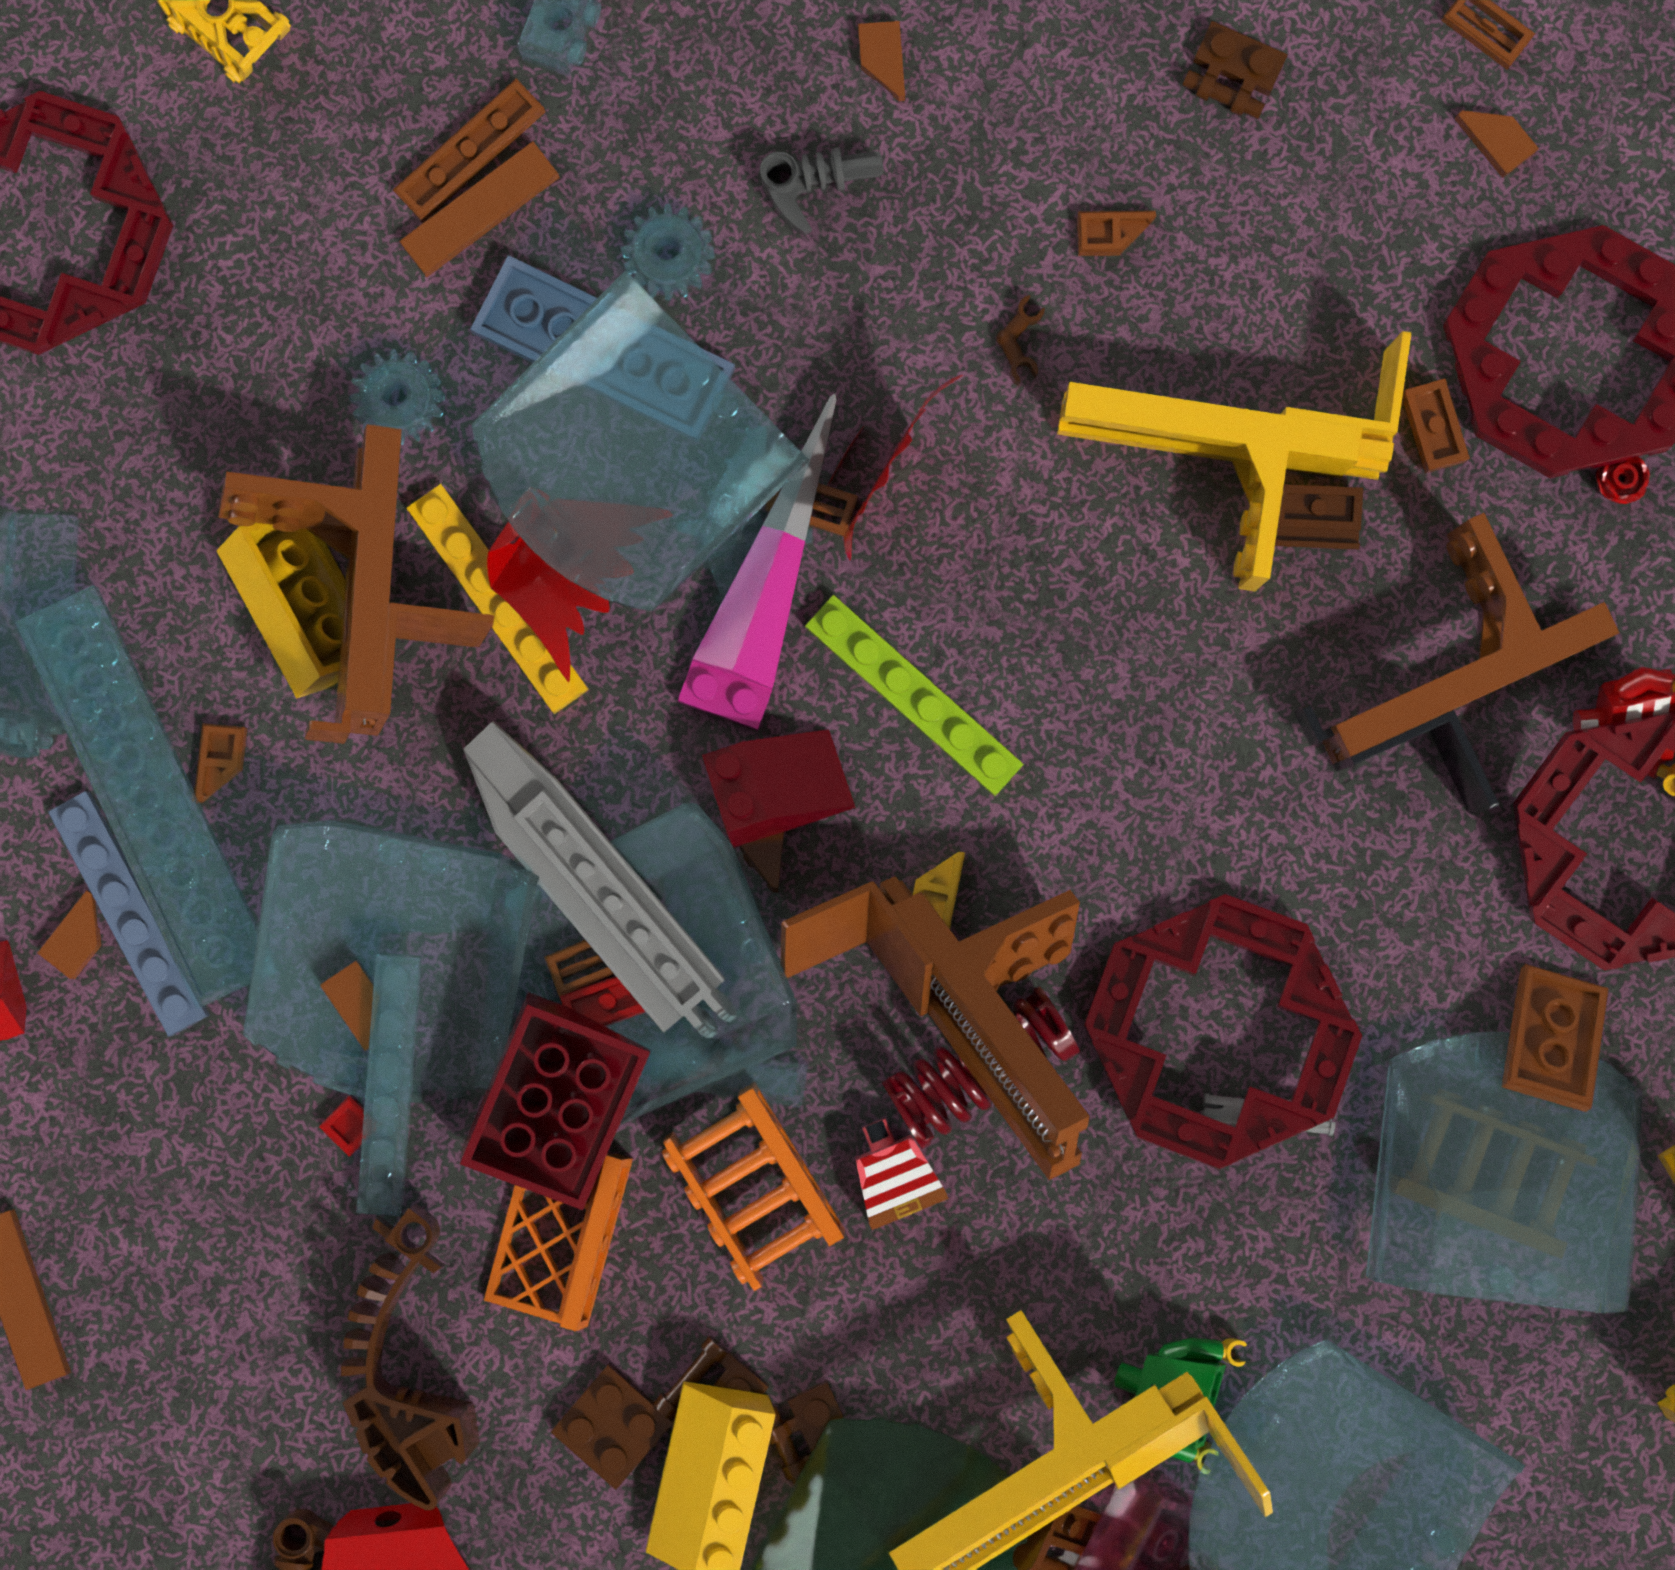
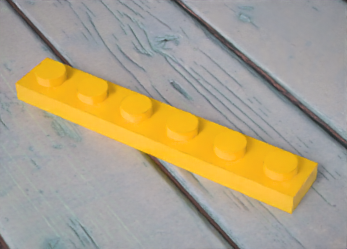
[407,484,589,714]

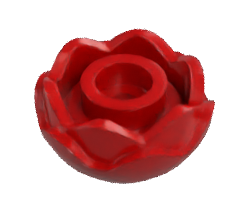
[1596,457,1650,504]

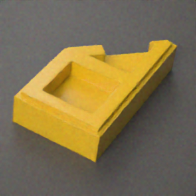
[913,851,965,929]

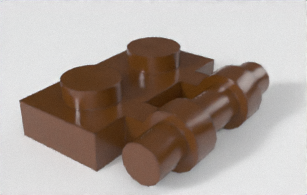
[1182,21,1288,119]
[769,1380,865,1495]

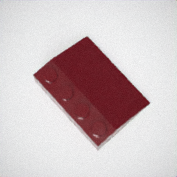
[460,992,650,1210]

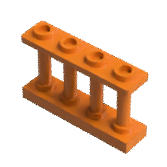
[662,1081,845,1291]

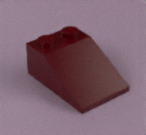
[702,729,856,849]

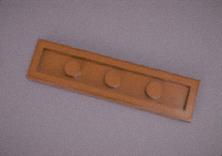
[393,79,546,223]
[399,141,560,278]
[0,1209,71,1390]

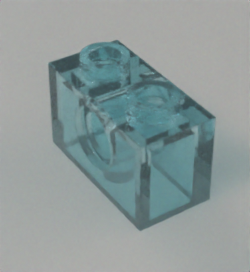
[517,0,601,76]

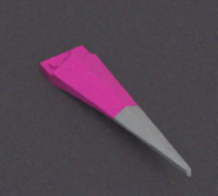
[678,394,836,731]

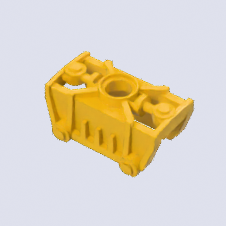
[156,0,291,84]

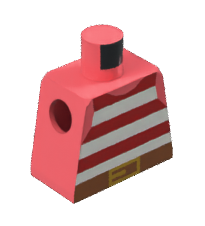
[855,1118,949,1230]

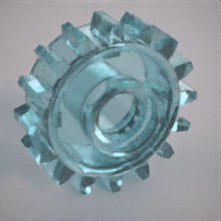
[621,204,715,300]
[349,349,445,445]

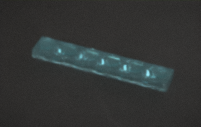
[356,952,422,1216]

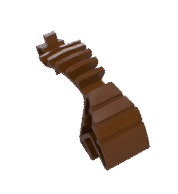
[341,1204,480,1510]

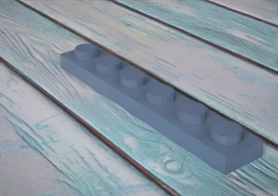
[48,791,210,1037]

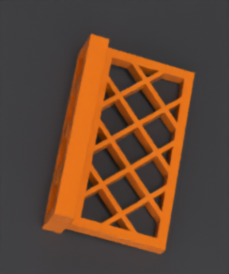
[484,1153,633,1331]

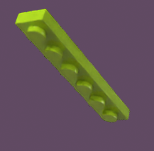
[805,595,1024,797]

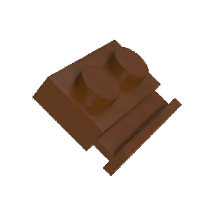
[1275,484,1364,550]

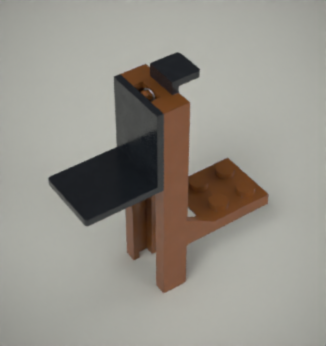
[1294,513,1620,814]

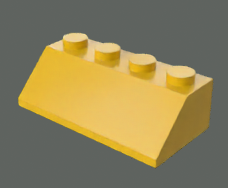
[216,523,346,699]
[645,1381,776,1570]

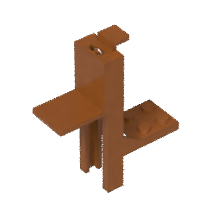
[218,424,494,744]

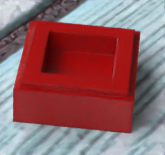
[319,1095,382,1157]

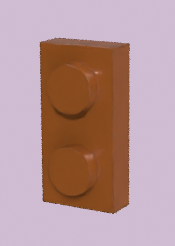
[1402,379,1470,474]

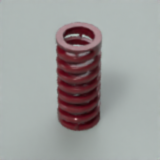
[882,985,1080,1150]

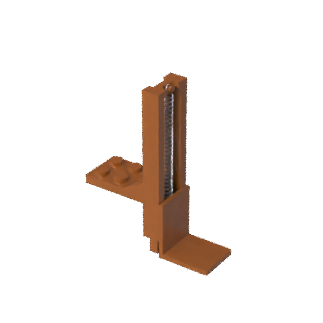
[780,876,1090,1180]

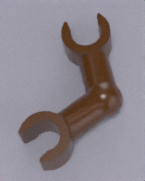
[996,295,1045,386]

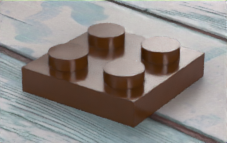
[551,1363,674,1490]

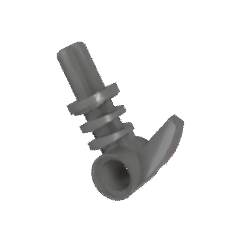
[760,147,883,236]

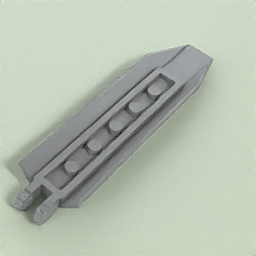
[463,721,737,1039]

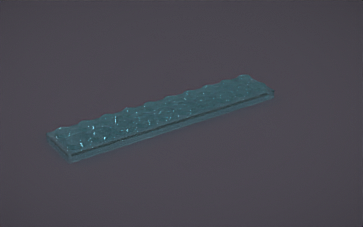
[15,585,279,1009]

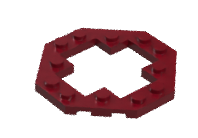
[0,90,174,355]
[1443,225,1675,478]
[1513,711,1675,971]
[1084,894,1362,1170]

